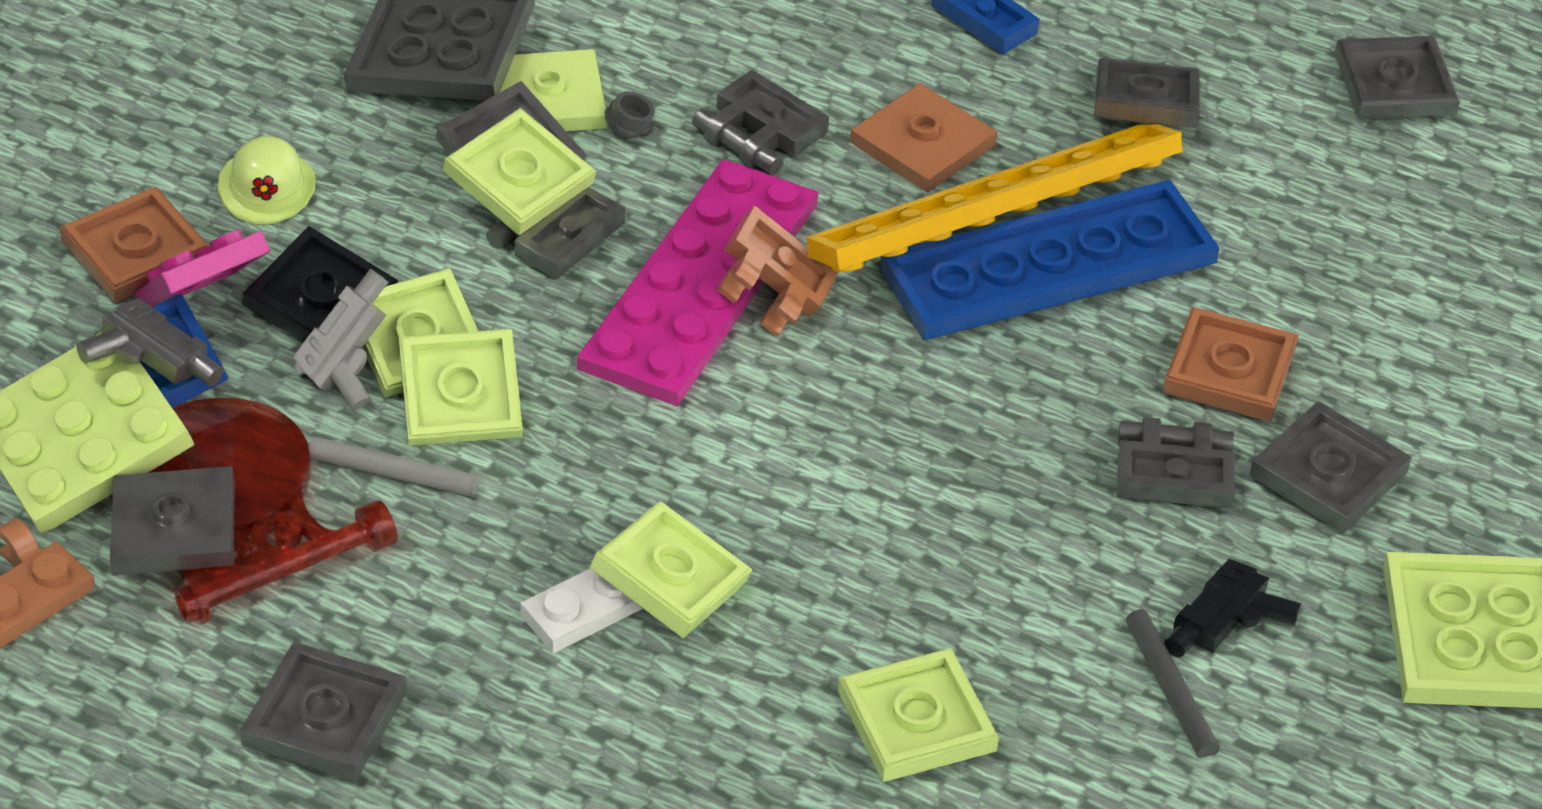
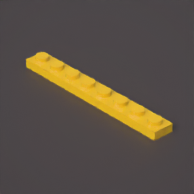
[806,123,1183,272]

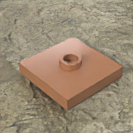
[850,83,998,193]
[60,186,209,304]
[1162,307,1299,422]

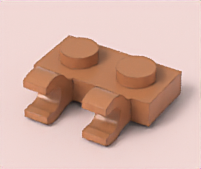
[717,205,838,337]
[0,518,95,648]

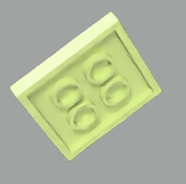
[0,332,195,534]
[1383,552,1542,708]

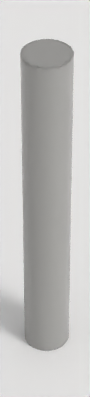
[308,436,480,497]

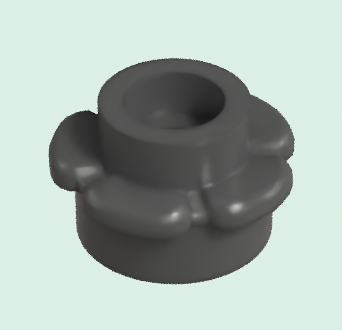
[605,91,655,139]

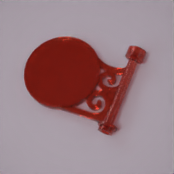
[148,398,398,625]

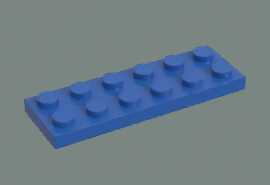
[880,180,1220,341]

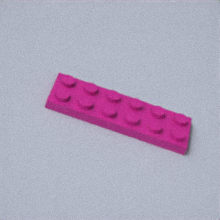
[577,159,818,406]

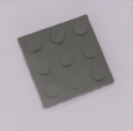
[344,0,535,101]

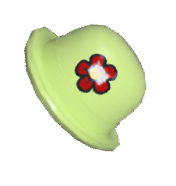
[217,136,316,225]

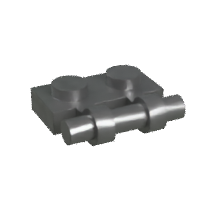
[692,69,829,175]
[486,187,626,280]
[1117,417,1235,508]

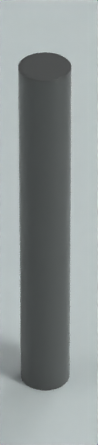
[1126,609,1220,758]

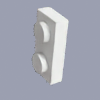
[520,569,643,654]

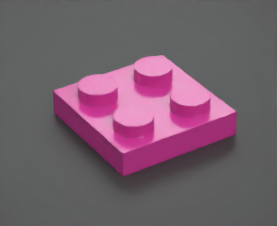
[134,229,271,307]

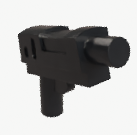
[1164,559,1301,658]

